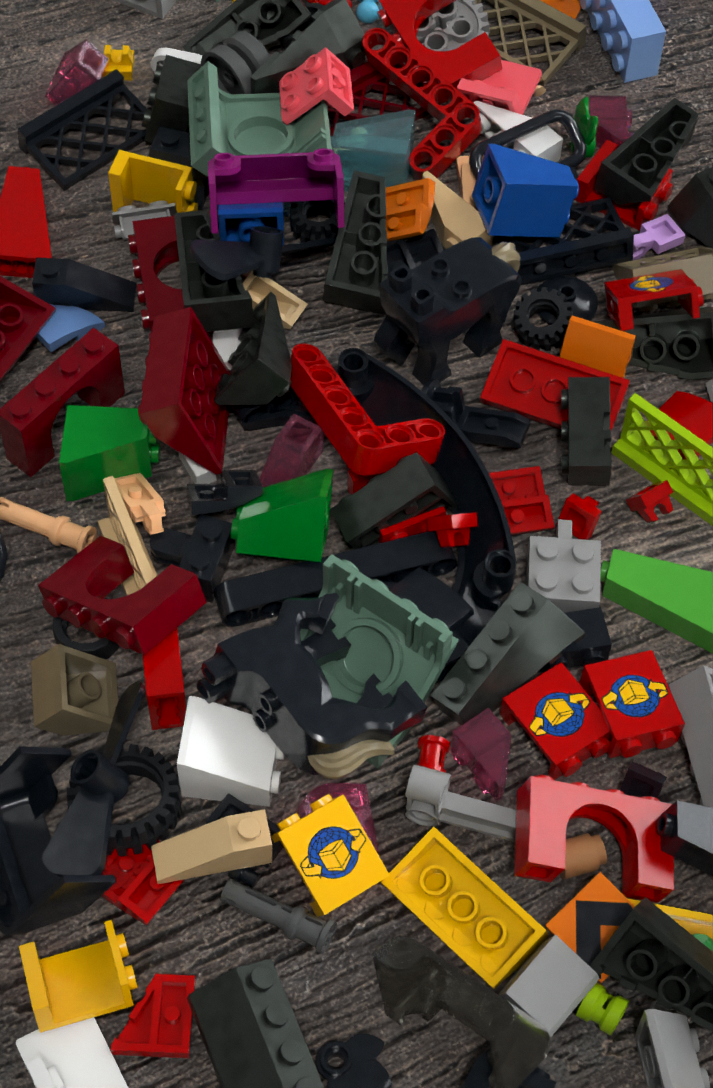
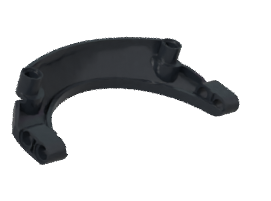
[229,348,517,684]

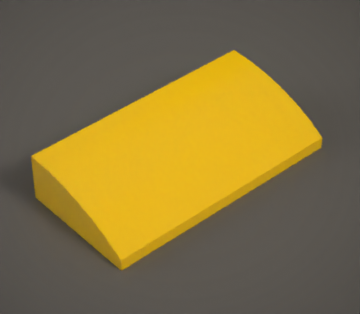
[381,826,548,990]

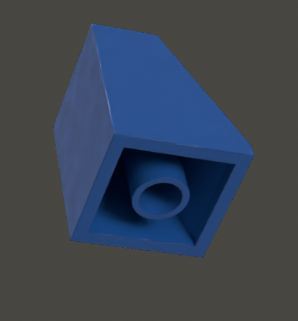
[472,144,579,237]
[218,202,284,245]

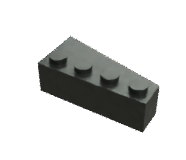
[322,170,388,315]
[174,210,254,332]

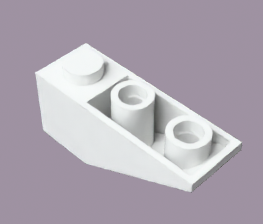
[471,101,563,162]

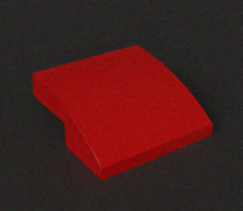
[647,391,713,459]
[489,466,555,535]
[100,840,185,925]

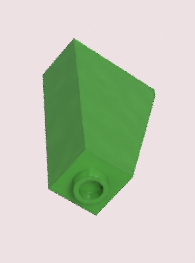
[600,549,713,654]

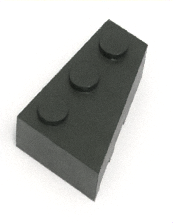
[142,54,201,143]
[561,377,612,485]
[330,452,460,549]

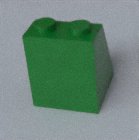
[59,405,160,501]
[231,469,334,562]

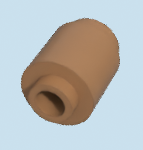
[559,833,607,880]

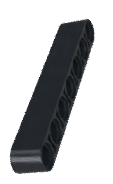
[213,531,457,627]

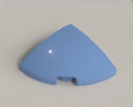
[35,304,105,352]

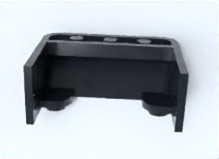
[0,746,116,935]

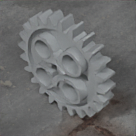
[393,0,490,51]

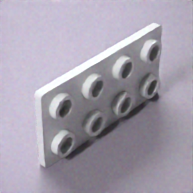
[16,1017,128,1088]

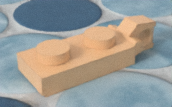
[114,473,166,535]

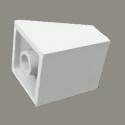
[177,696,285,807]

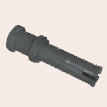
[220,878,337,954]

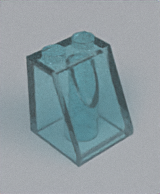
[330,109,416,192]

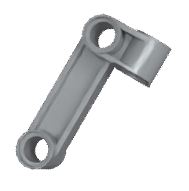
[405,764,516,842]

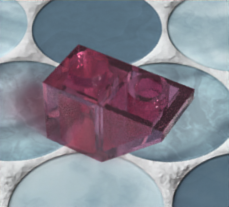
[45,39,108,105]
[588,95,633,149]
[260,414,323,488]
[451,708,511,802]

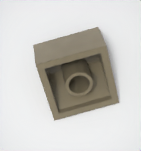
[31,644,118,736]

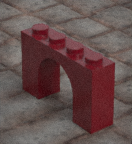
[128,211,214,334]
[0,327,125,477]
[38,535,207,655]

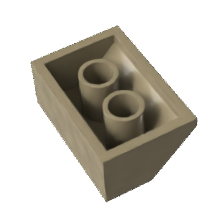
[612,246,713,312]

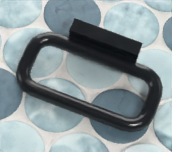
[469,109,587,180]

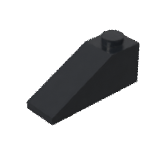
[32,258,137,312]

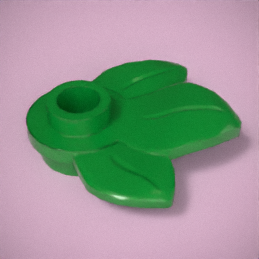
[571,97,598,159]

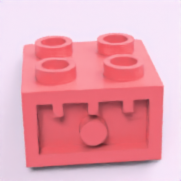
[279,47,354,125]
[457,60,542,115]

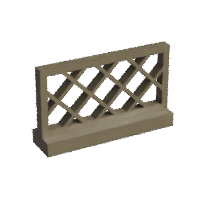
[460,0,586,86]

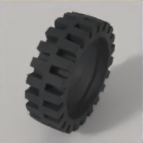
[67,744,182,856]

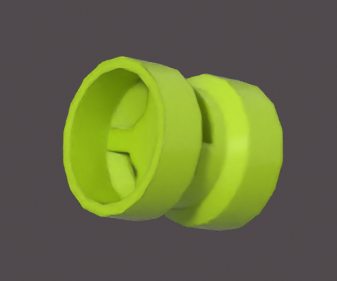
[576,982,630,1036]

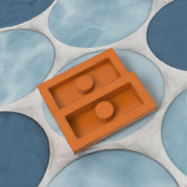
[385,178,436,241]
[560,315,636,378]

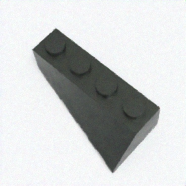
[594,98,699,205]
[430,582,587,731]
[590,897,713,1032]

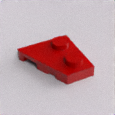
[111,974,196,1058]

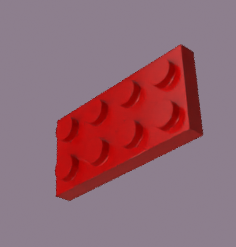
[480,339,630,432]

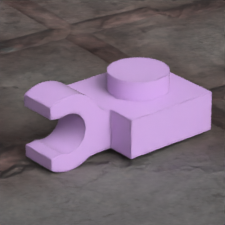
[633,214,686,260]

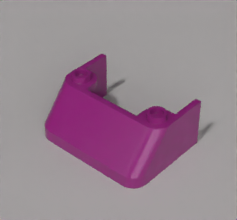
[208,148,345,233]

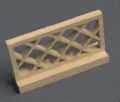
[97,476,178,628]

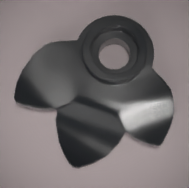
[316,1033,392,1088]

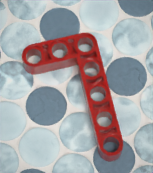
[362,28,482,180]
[290,344,445,476]

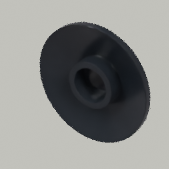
[536,276,598,325]

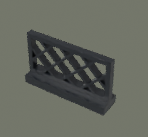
[18,69,147,191]
[493,197,634,285]

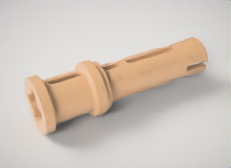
[0,497,97,553]

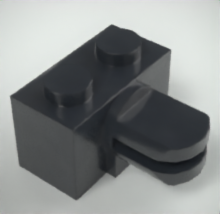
[150,514,235,603]

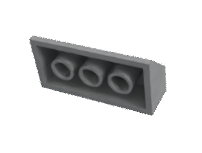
[669,665,713,808]
[634,1009,710,1088]

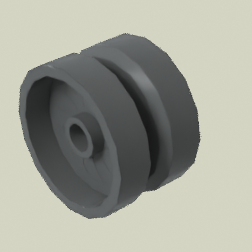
[201,30,271,94]

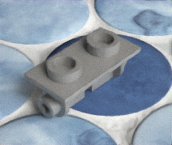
[112,201,176,241]

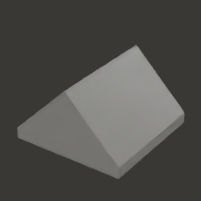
[491,934,600,1037]

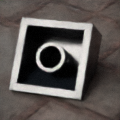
[148,126,209,210]

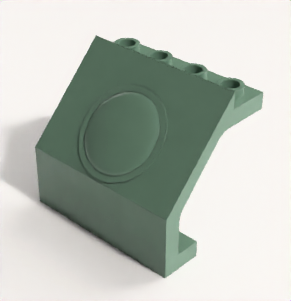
[187,61,332,176]
[300,554,459,768]

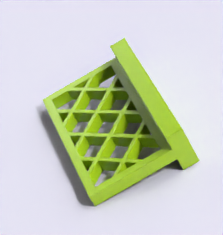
[611,393,713,526]

